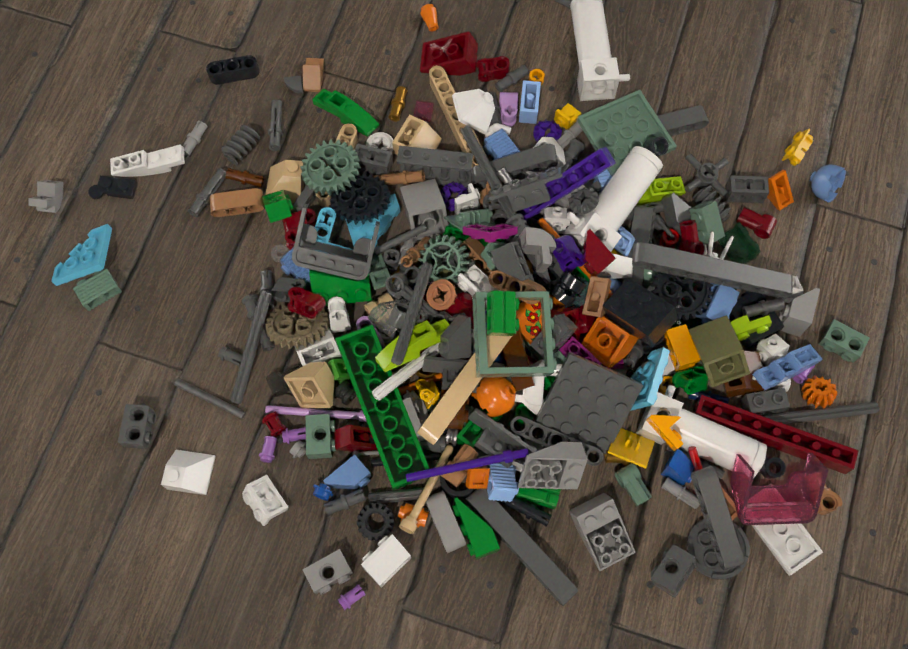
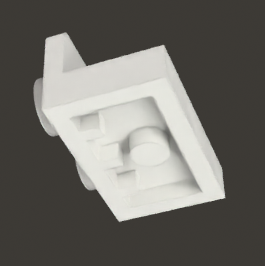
[454,183,480,215]
[458,264,501,308]
[242,475,288,526]

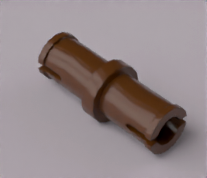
[226,168,264,188]

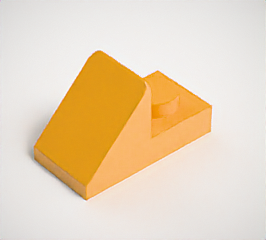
[646,415,684,451]

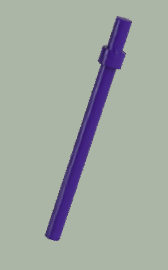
[406,448,529,482]

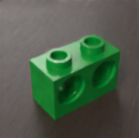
[262,190,293,223]

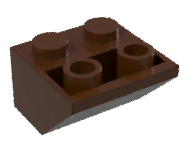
[724,351,767,398]

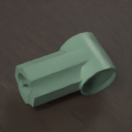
[614,463,652,507]

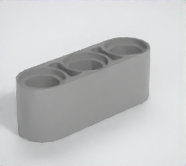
[425,490,466,553]

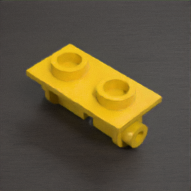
[782,129,813,166]
[415,379,440,409]

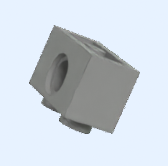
[302,549,353,595]

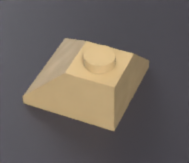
[265,160,305,203]
[284,362,334,408]

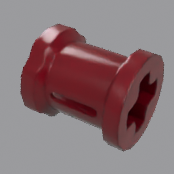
[262,411,287,437]

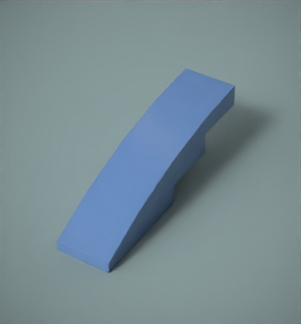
[752,344,823,390]

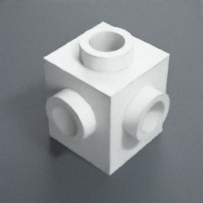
[543,206,570,234]
[756,334,790,366]

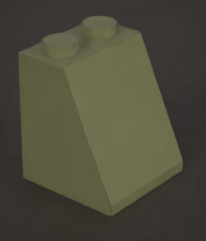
[689,315,750,388]

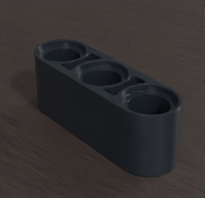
[206,55,260,85]

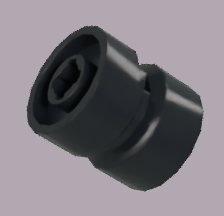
[550,270,587,307]

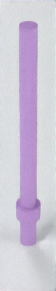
[265,405,366,422]

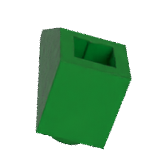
[452,498,500,560]

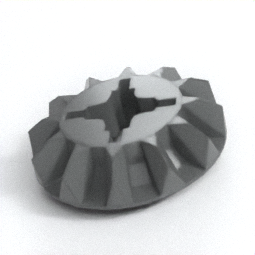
[568,187,599,214]

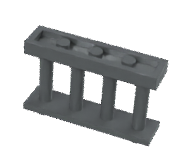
[397,145,473,191]

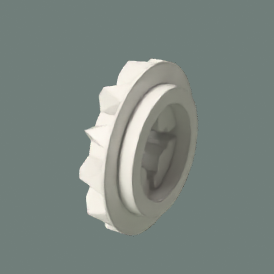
[366,132,394,152]

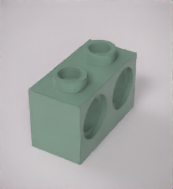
[818,319,870,363]

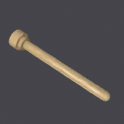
[399,445,453,534]

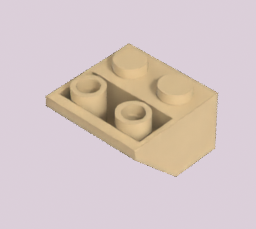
[392,114,442,155]

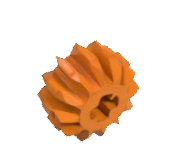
[801,375,837,409]

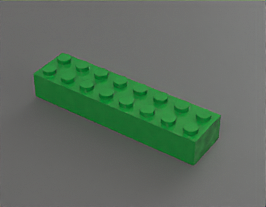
[335,325,429,491]

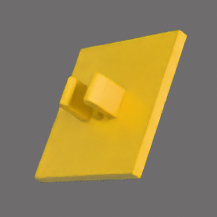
[608,428,655,469]

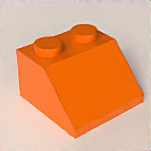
[581,315,639,368]

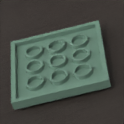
[577,90,677,176]

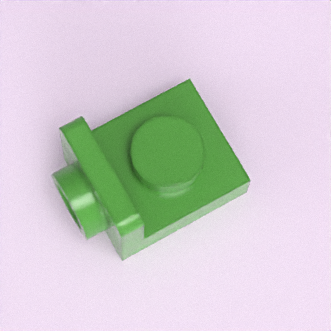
[327,359,350,384]

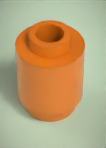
[398,503,429,528]

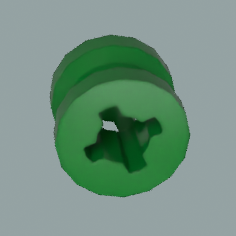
[515,404,535,426]

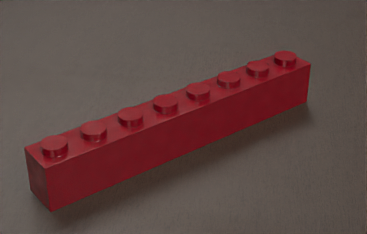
[693,395,859,474]

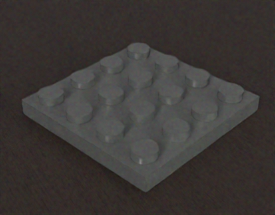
[534,352,643,454]

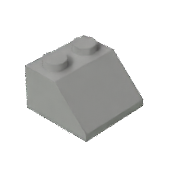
[778,288,820,337]

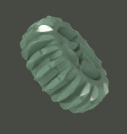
[418,235,471,284]

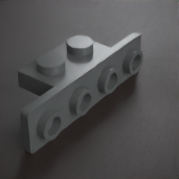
[488,167,563,212]
[422,356,505,393]
[468,408,538,469]

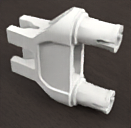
[507,360,563,415]

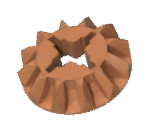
[426,279,457,311]

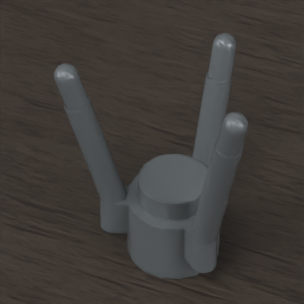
[652,215,682,245]

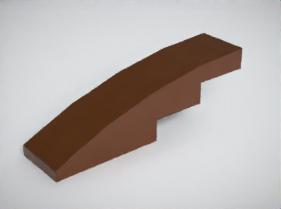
[503,327,536,392]

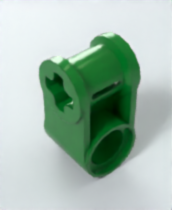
[672,366,709,395]

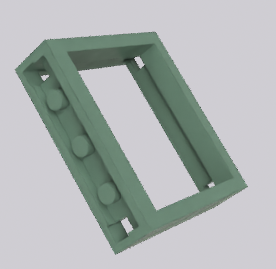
[472,291,557,378]

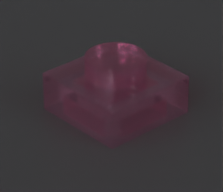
[413,101,434,122]

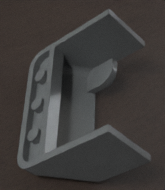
[292,204,380,280]

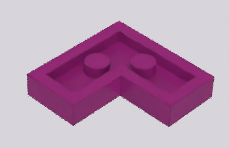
[463,223,518,243]

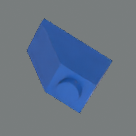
[660,449,694,486]

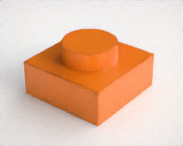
[466,466,490,489]

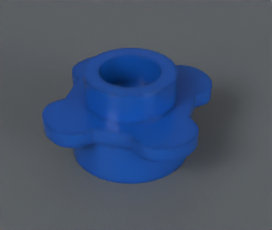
[313,483,333,501]

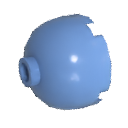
[810,164,846,202]

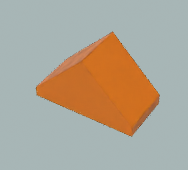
[767,170,794,210]

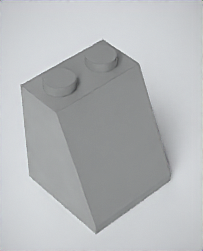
[400,179,448,241]

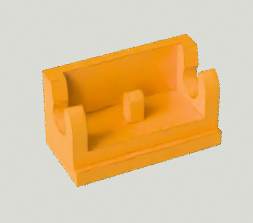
[664,324,700,372]

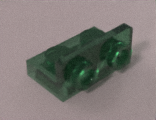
[718,222,761,265]

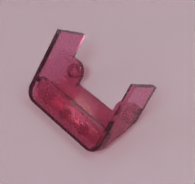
[730,453,828,525]

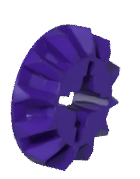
[533,119,562,142]
[440,182,468,211]

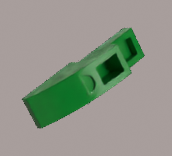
[312,88,379,137]

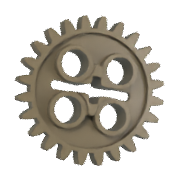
[265,305,329,349]

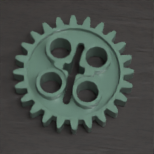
[300,139,361,196]

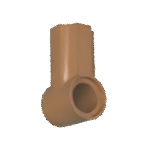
[440,444,479,487]

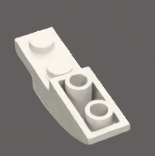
[110,145,185,177]

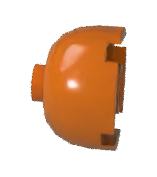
[476,377,516,417]

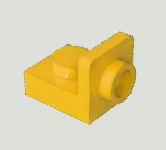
[554,103,582,130]

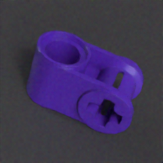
[552,235,585,273]

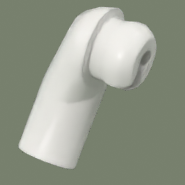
[485,123,511,137]

